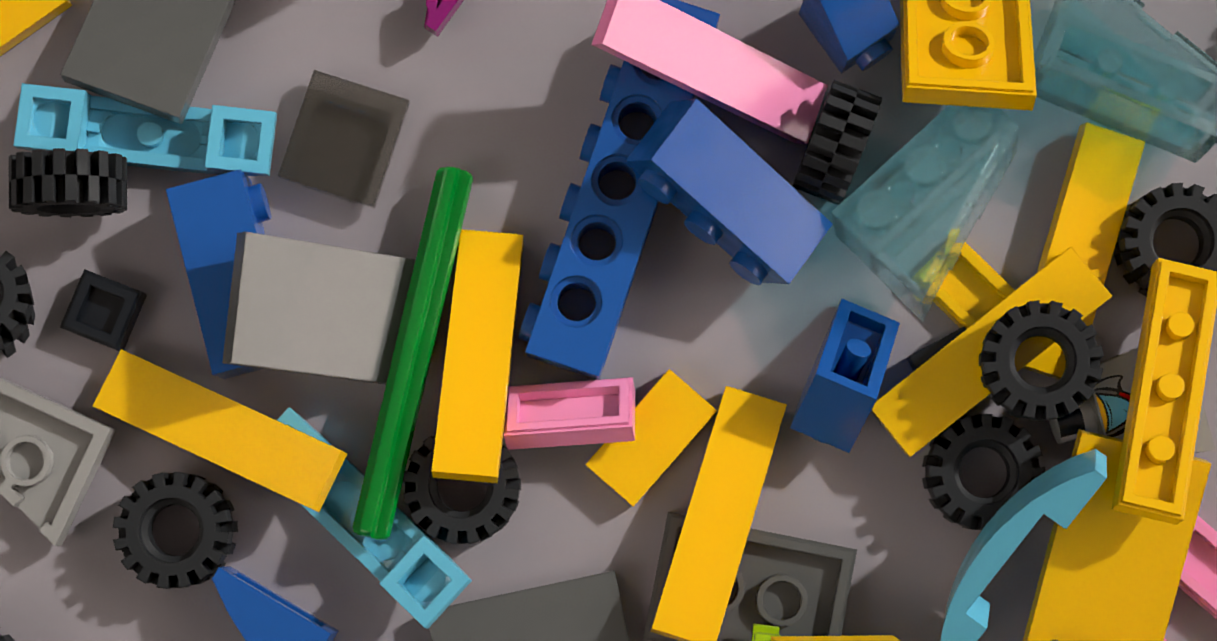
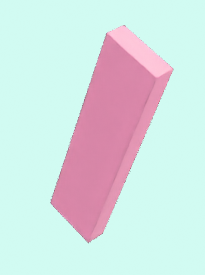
[591,0,828,144]

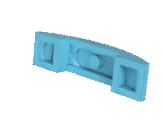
[13,83,277,176]
[277,407,472,629]
[940,449,1107,641]

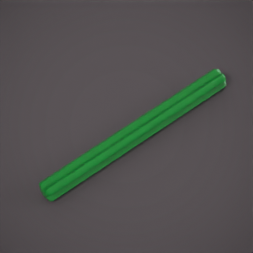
[352,166,473,540]

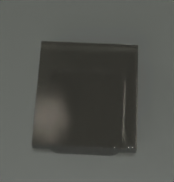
[278,70,410,209]

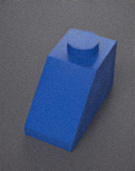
[798,0,900,74]
[790,299,900,453]

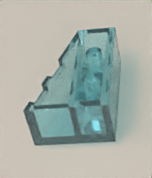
[1034,0,1217,163]
[831,105,1019,322]

